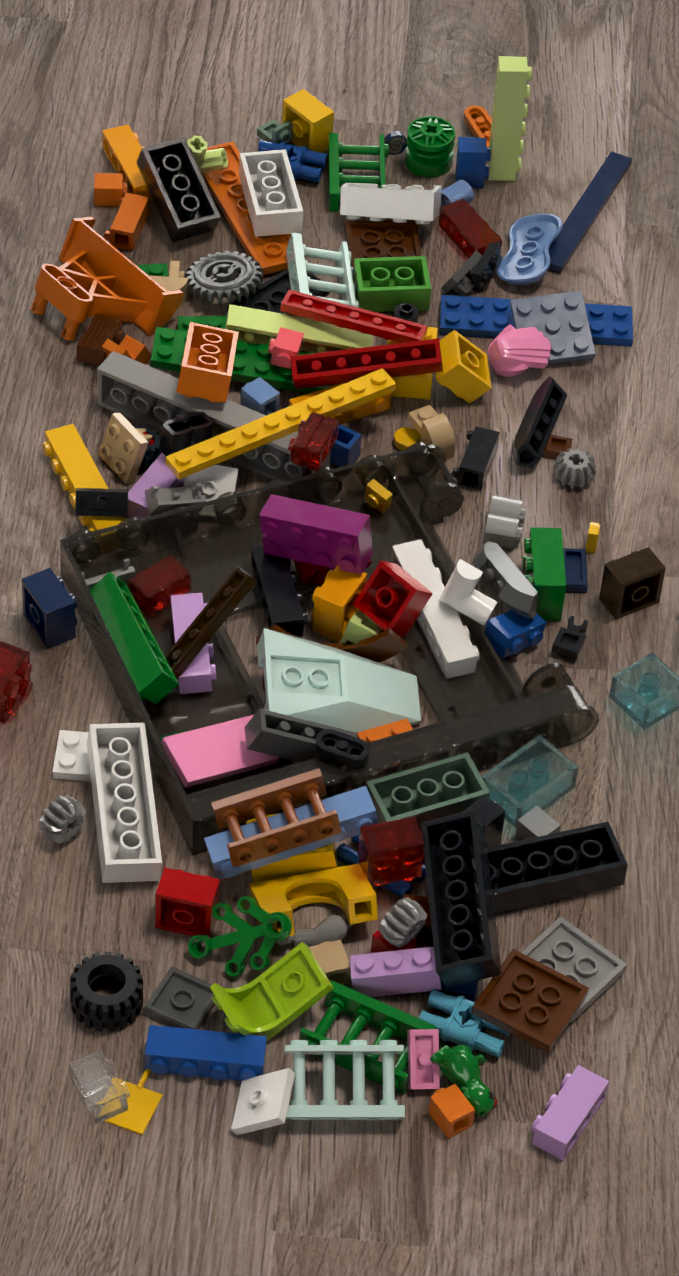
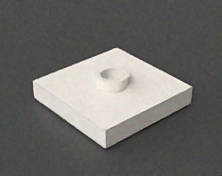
[184,465,238,519]
[231,1068,295,1135]

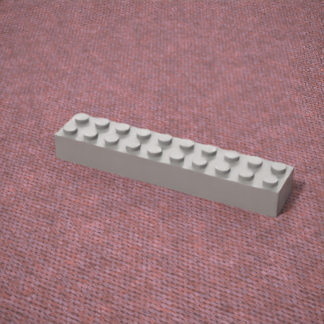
[97,351,331,497]

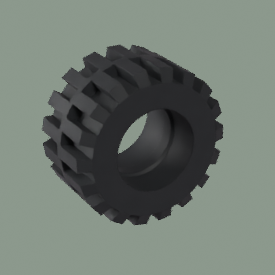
[70,952,143,1032]

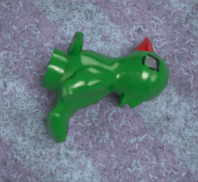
[430,1045,498,1116]

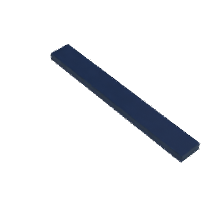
[548,151,632,273]

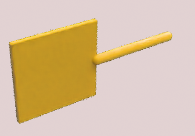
[96,1069,163,1135]

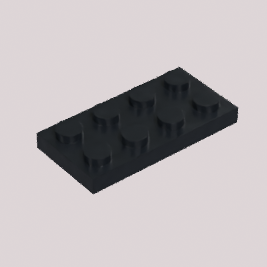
[227,268,330,316]

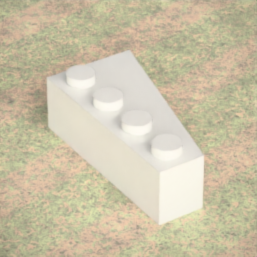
[340,183,442,224]

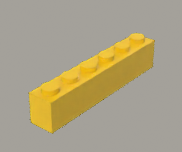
[42,424,129,552]

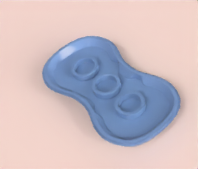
[496,214,562,285]

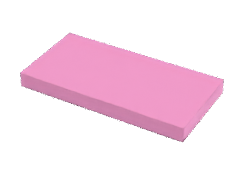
[160,715,279,788]

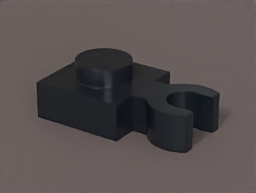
[552,616,588,660]

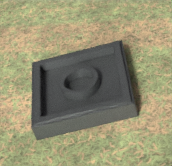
[143,966,215,1030]

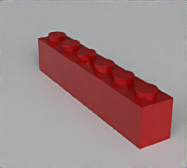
[290,338,443,389]

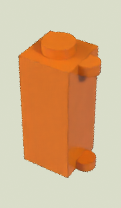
[103,193,149,251]

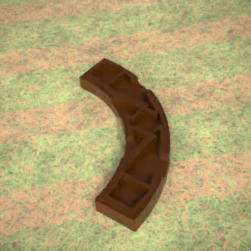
[256,624,407,663]

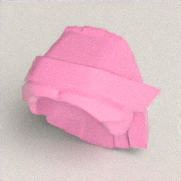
[488,324,551,377]

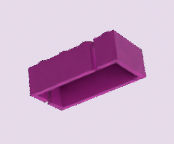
[259,494,373,574]

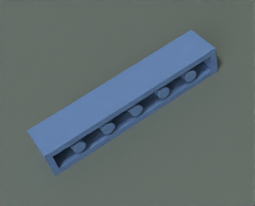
[204,786,379,880]

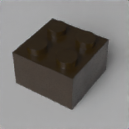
[599,547,666,620]

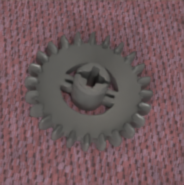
[185,251,263,305]

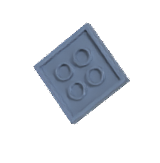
[510,291,596,365]

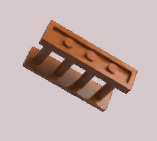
[211,768,342,867]

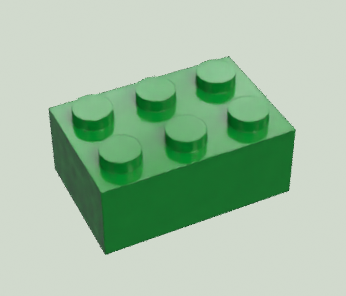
[522,527,566,621]

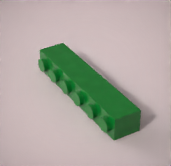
[87,572,179,705]

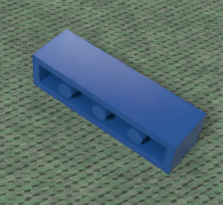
[145,1025,267,1081]

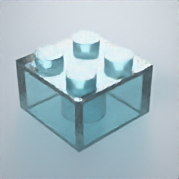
[609,652,679,730]

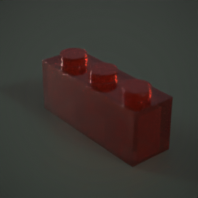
[438,198,502,258]

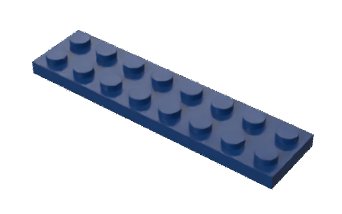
[440,295,633,346]

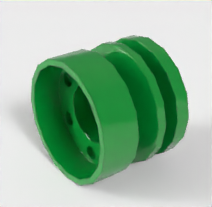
[405,116,455,178]

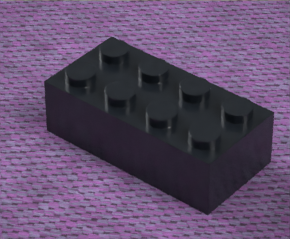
[136,137,221,242]

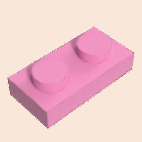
[407,1029,440,1089]

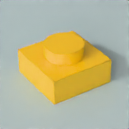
[364,479,393,513]

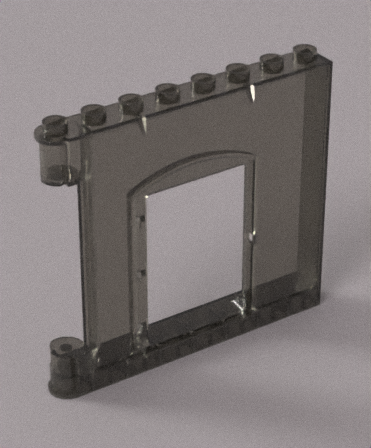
[60,443,599,856]

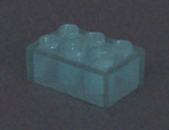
[481,734,579,828]

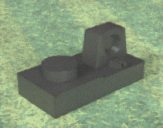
[441,250,482,296]

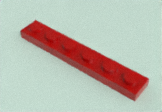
[280,290,428,343]

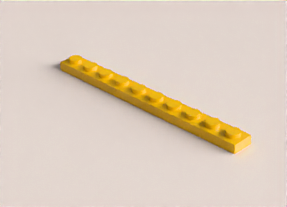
[166,368,396,480]

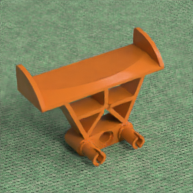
[30,217,184,341]

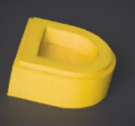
[394,427,421,454]
[586,522,601,554]

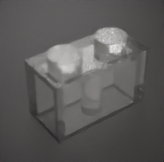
[69,1049,130,1124]

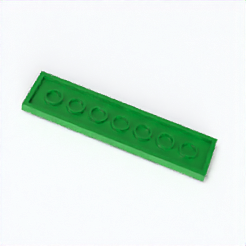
[150,327,338,393]

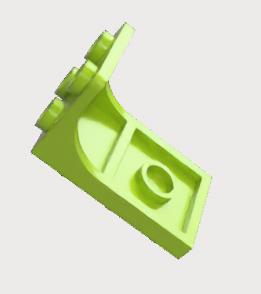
[210,942,334,1041]

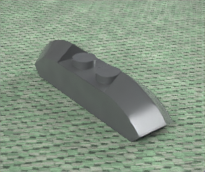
[473,541,538,619]

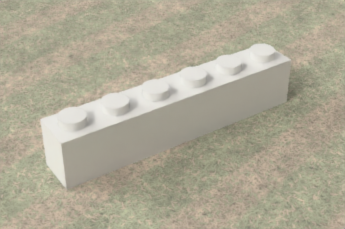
[390,539,480,679]

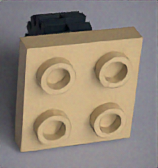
[98,412,162,484]

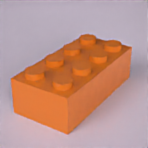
[176,322,239,403]

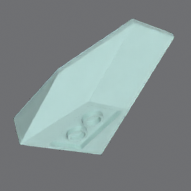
[257,628,421,733]

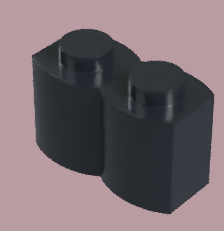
[159,412,214,456]

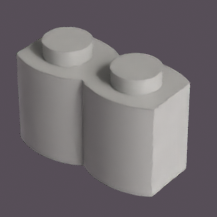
[483,495,526,549]

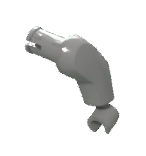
[276,912,357,948]

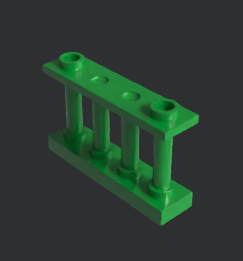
[328,133,389,212]
[299,980,436,1095]

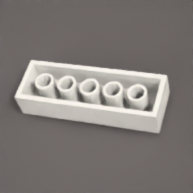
[87,723,162,883]

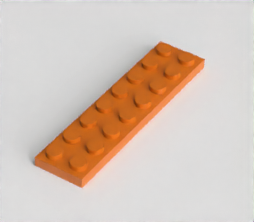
[201,141,291,275]

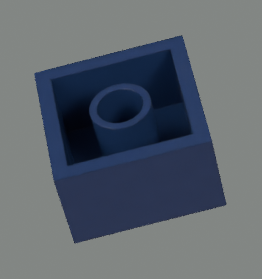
[22,568,78,649]

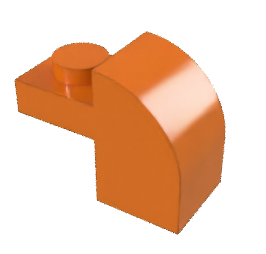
[102,335,152,365]

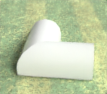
[440,559,497,626]

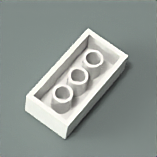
[239,149,303,237]

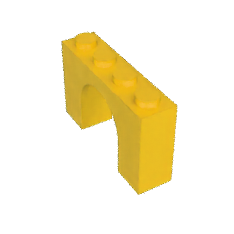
[249,863,378,936]

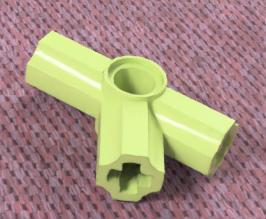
[187,135,228,174]

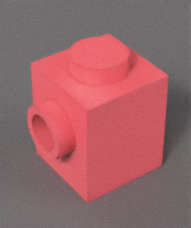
[268,327,304,370]

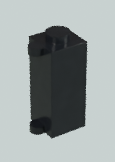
[451,426,500,490]

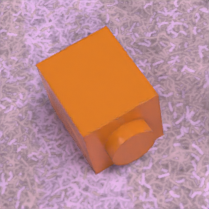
[94,173,127,207]
[428,1084,475,1139]

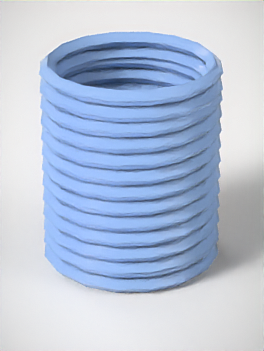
[441,180,474,215]

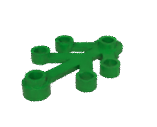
[188,896,292,977]

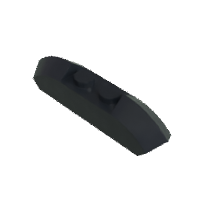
[514,376,568,467]

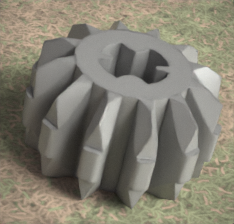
[553,447,597,489]
[39,795,86,844]
[379,897,427,948]

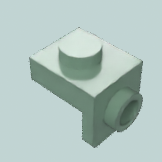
[257,119,293,144]

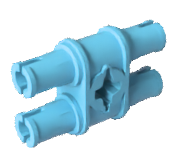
[419,989,510,1058]

